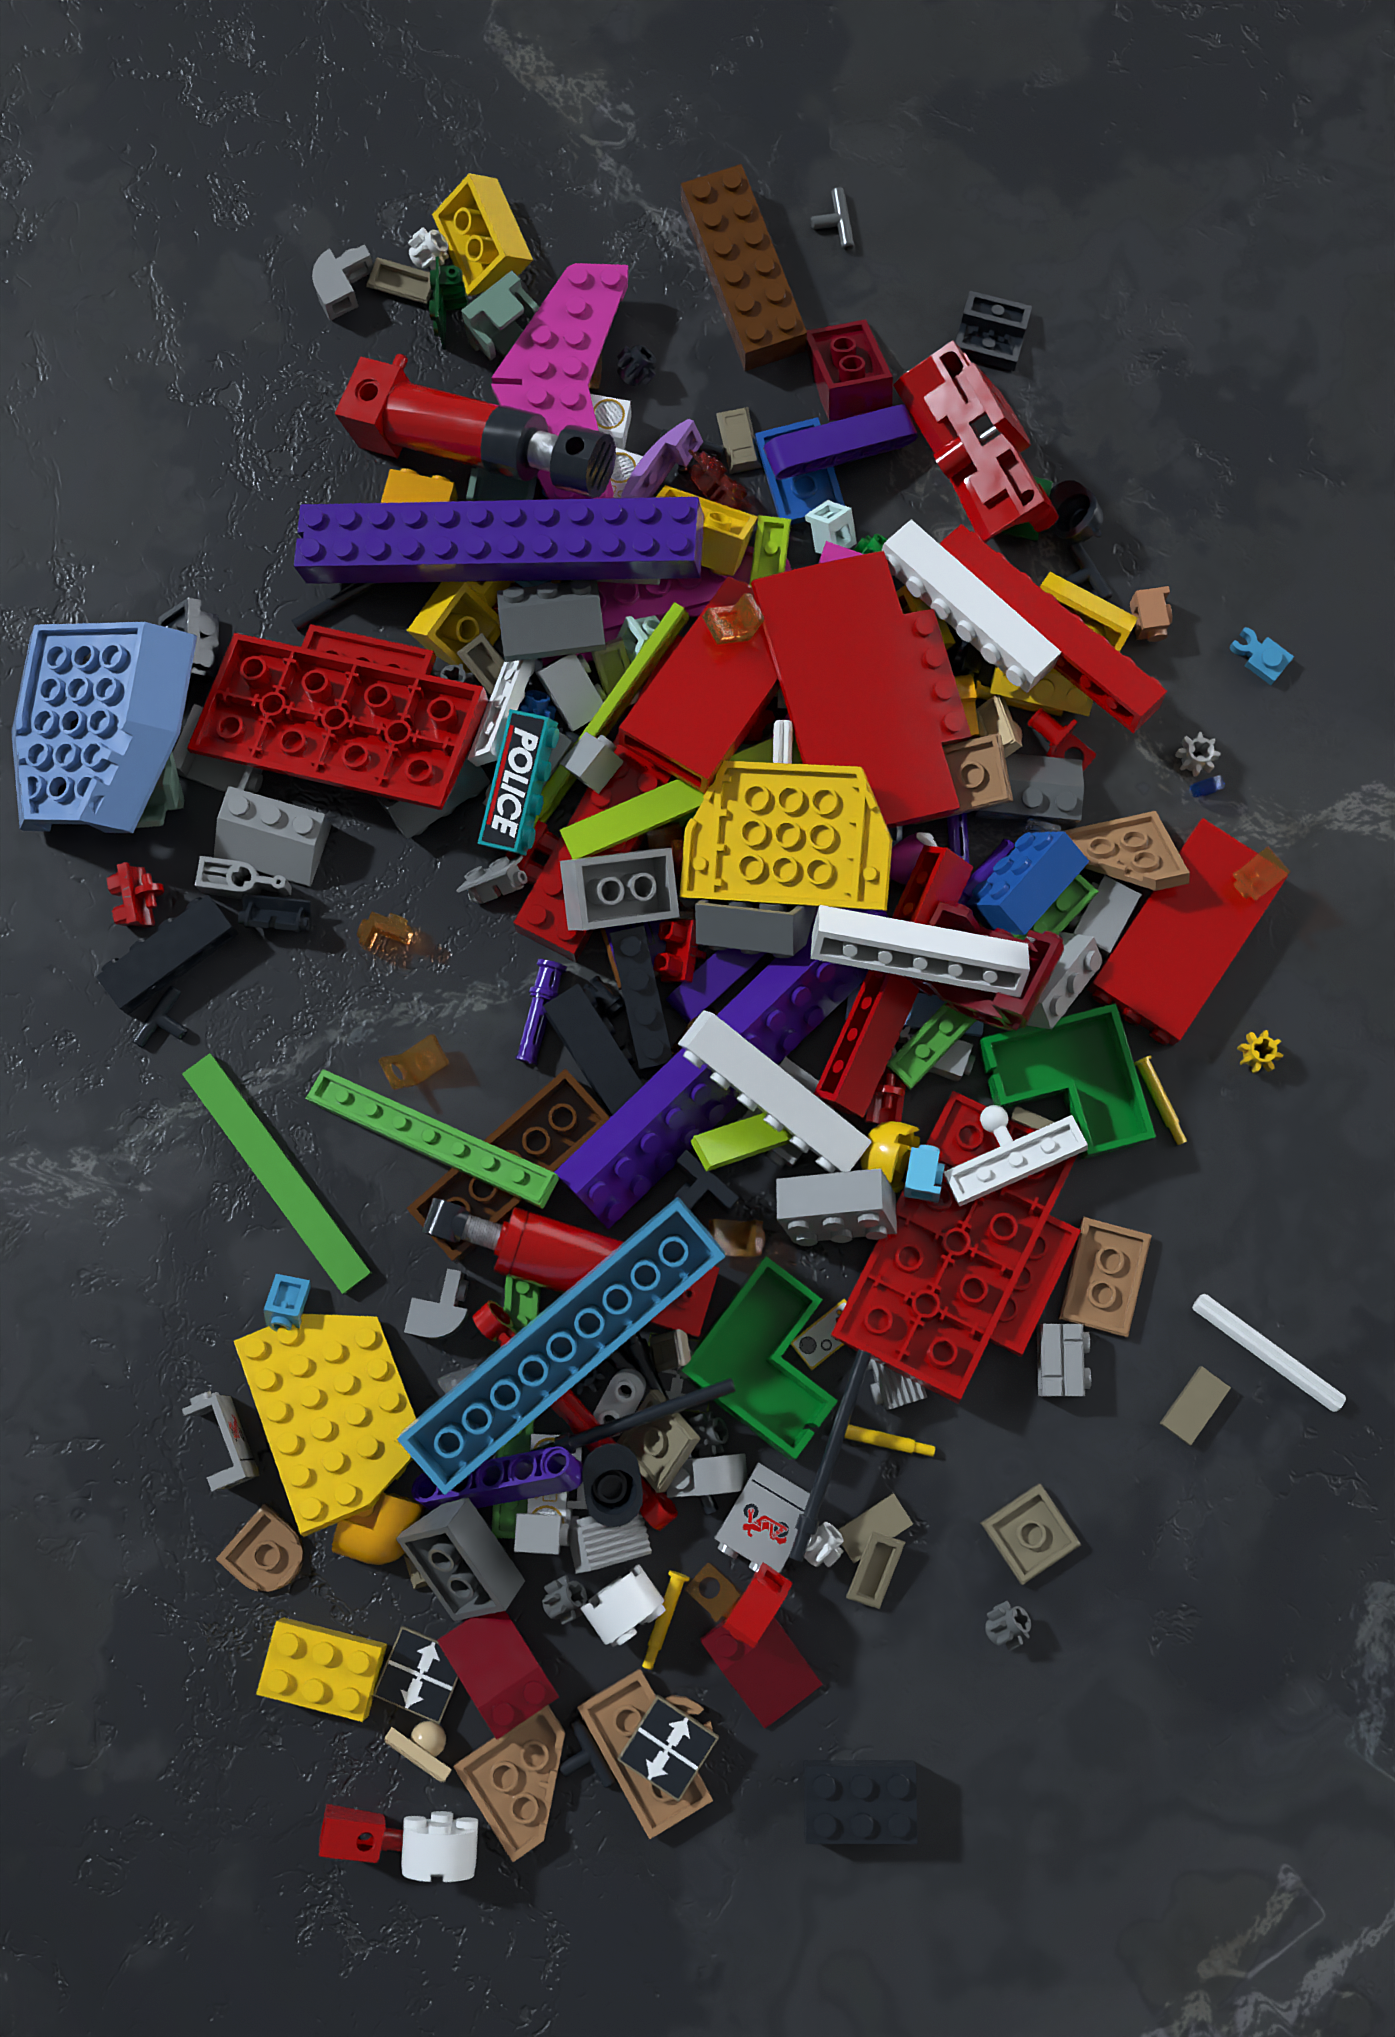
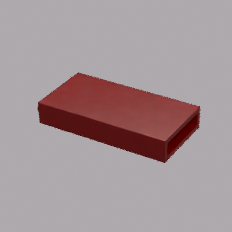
[618,576,781,794]
[1087,818,1289,1046]

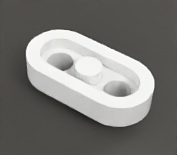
[593,1368,646,1437]

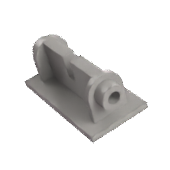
[456,855,527,904]

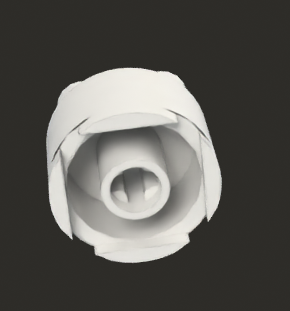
[580,1564,666,1647]
[401,1811,478,1882]

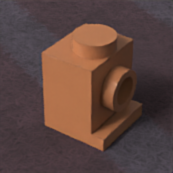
[1130,586,1172,642]

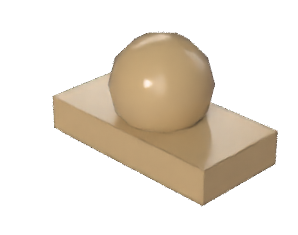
[976,694,1022,758]
[384,1721,451,1782]

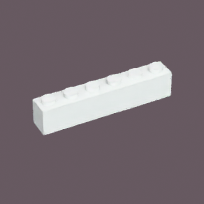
[882,520,1061,693]
[811,905,1030,997]
[678,1010,872,1173]

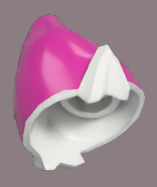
[889,832,937,885]

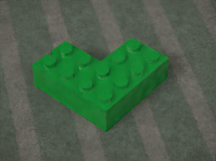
[977,1004,1156,1160]
[676,1256,837,1460]

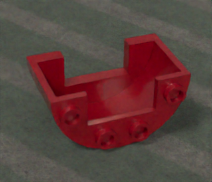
[904,902,1064,1030]

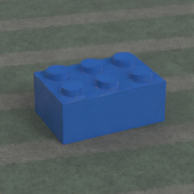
[965,831,1089,935]

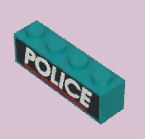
[478,709,559,856]

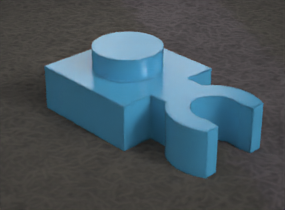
[1229,627,1294,685]

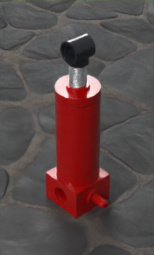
[422,1198,720,1337]

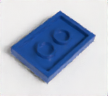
[755,417,845,525]

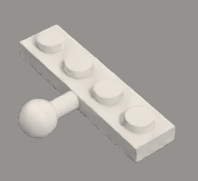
[468,659,536,767]
[944,1105,1088,1207]

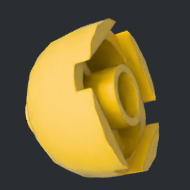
[861,1121,920,1193]

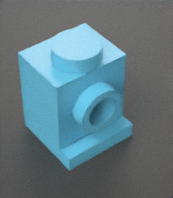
[903,1145,945,1203]

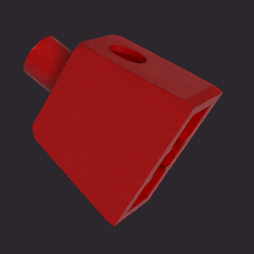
[319,1804,403,1863]

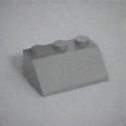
[214,786,332,888]

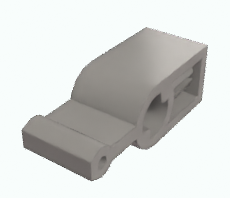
[195,856,292,899]

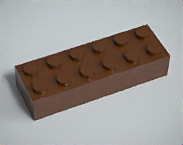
[681,164,807,371]
[406,1068,610,1264]

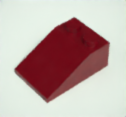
[806,319,893,421]
[437,1611,559,1740]
[701,1617,823,1729]

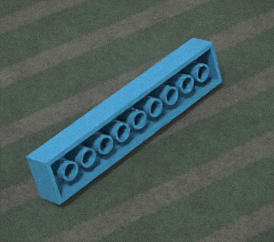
[397,1197,725,1495]

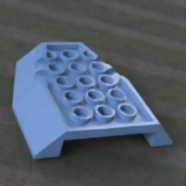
[11,622,197,833]

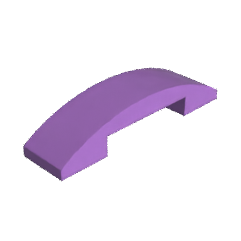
[621,419,703,498]

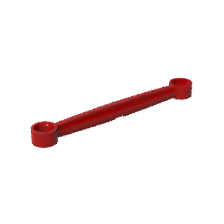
[473,1300,678,1530]

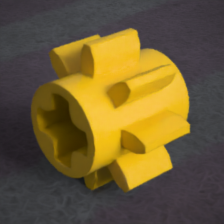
[1237,1030,1283,1074]

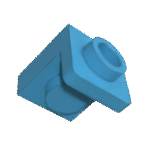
[264,1274,311,1332]

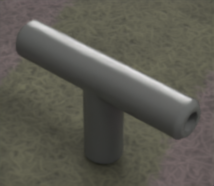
[811,187,854,250]

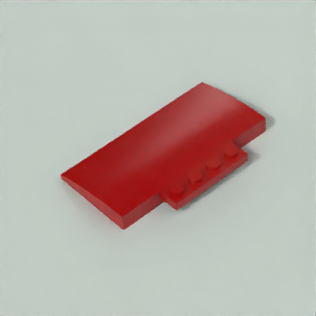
[751,551,972,829]
[187,624,488,811]
[831,1091,1081,1404]

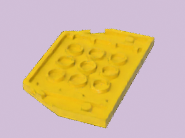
[680,761,892,911]
[234,1314,417,1537]

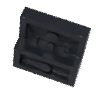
[955,291,1032,371]

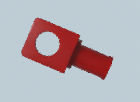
[1027,707,1096,771]

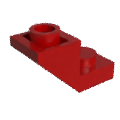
[723,1562,793,1648]

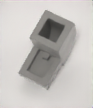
[312,245,373,321]
[404,1269,471,1339]
[667,1454,748,1498]

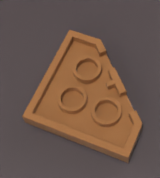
[1060,811,1190,891]
[453,1705,566,1862]

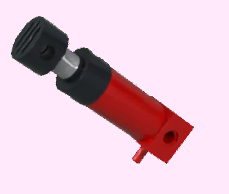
[334,354,616,498]

